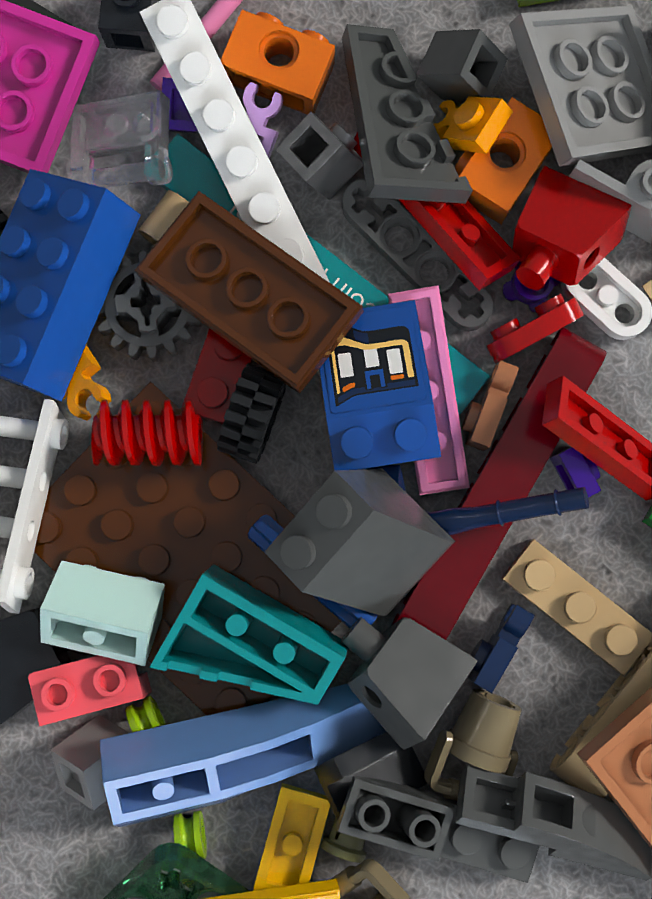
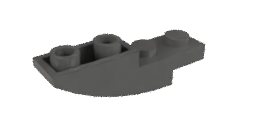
[455,765,652,881]
[336,776,540,883]

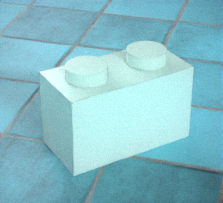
[40,561,165,666]

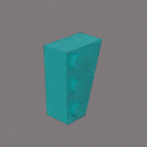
[149,564,348,705]

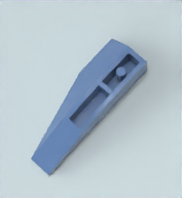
[100,684,387,827]

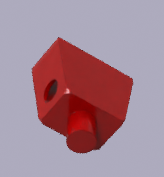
[512,166,632,290]

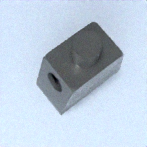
[341,617,478,750]

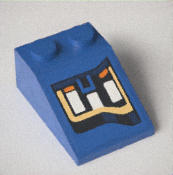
[320,300,441,471]

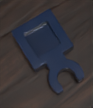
[468,603,535,694]

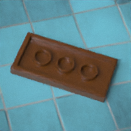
[135,191,364,394]

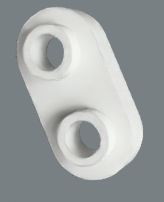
[561,258,652,340]

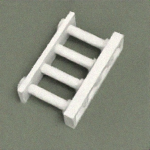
[0,399,69,614]

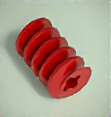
[91,400,204,466]

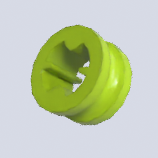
[125,695,166,732]
[173,811,207,863]

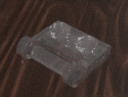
[70,90,173,188]

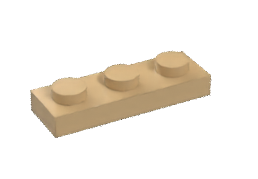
[501,539,652,676]

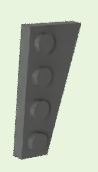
[342,24,473,203]

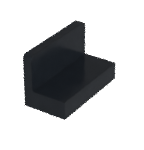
[314,732,429,821]

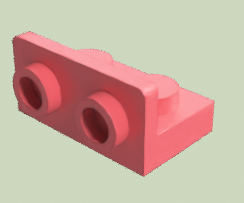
[28,655,152,727]

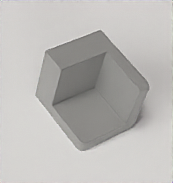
[50,716,129,811]

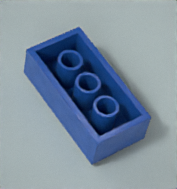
[0,169,141,402]

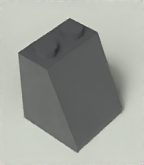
[265,468,455,616]

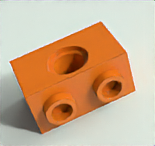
[221,9,335,115]
[455,97,552,225]

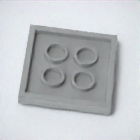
[509,5,652,167]

